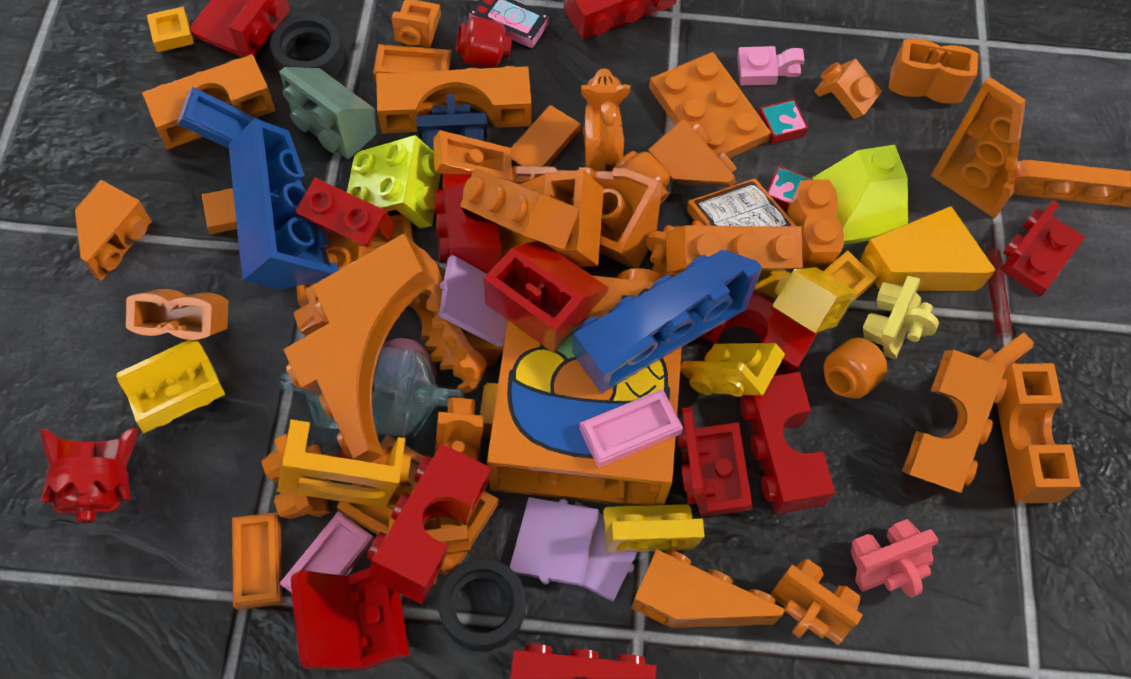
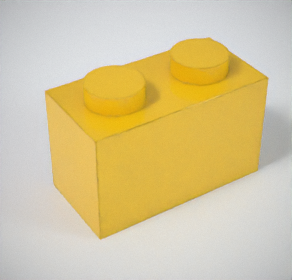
[772,267,857,333]

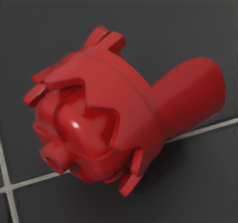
[39,428,139,524]

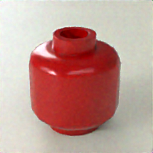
[456,16,512,68]

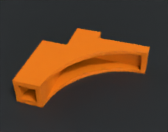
[283,234,436,463]

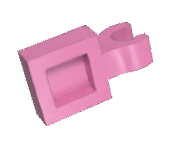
[737,46,804,86]

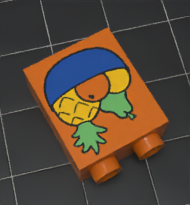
[487,265,682,506]

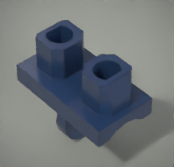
[416,93,487,152]

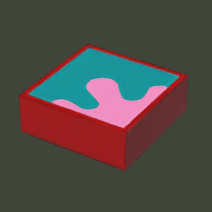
[758,99,808,145]
[767,166,814,211]

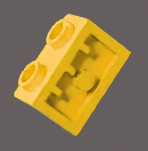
[680,343,785,397]
[603,504,705,553]

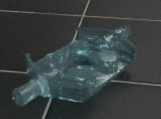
[279,347,464,438]

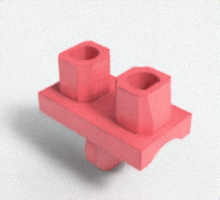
[851,519,939,597]

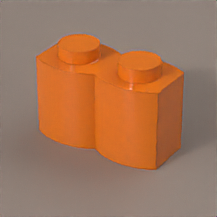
[889,38,979,104]
[787,180,844,271]
[126,289,229,340]

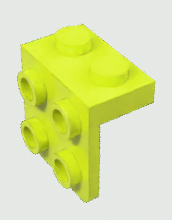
[347,135,441,229]

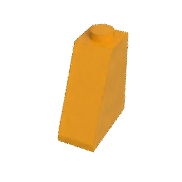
[860,206,995,292]

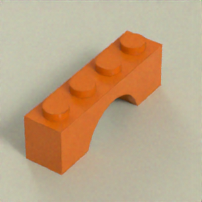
[377,66,531,134]

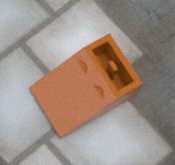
[492,170,604,267]

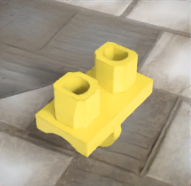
[863,276,939,359]

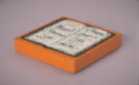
[687,178,796,226]

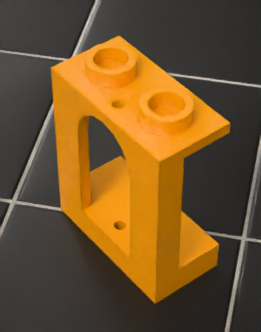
[277,419,411,508]

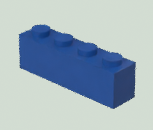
[228,119,339,289]
[572,249,762,394]

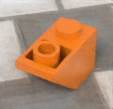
[648,118,737,187]
[75,180,152,281]

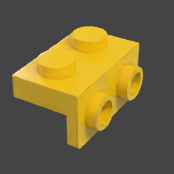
[116,339,225,433]

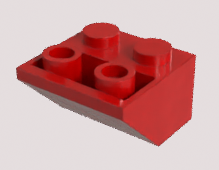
[483,240,609,353]

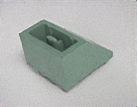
[279,67,379,160]

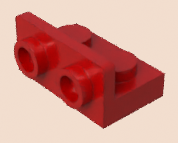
[296,178,396,247]
[1000,200,1085,297]

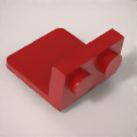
[190,0,290,58]
[677,407,753,517]
[290,567,409,670]

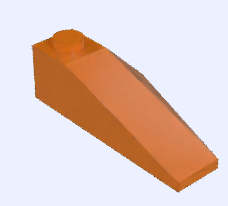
[931,77,1026,218]
[512,166,662,269]

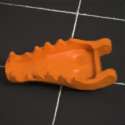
[408,247,487,394]

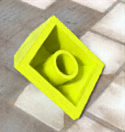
[812,145,908,245]

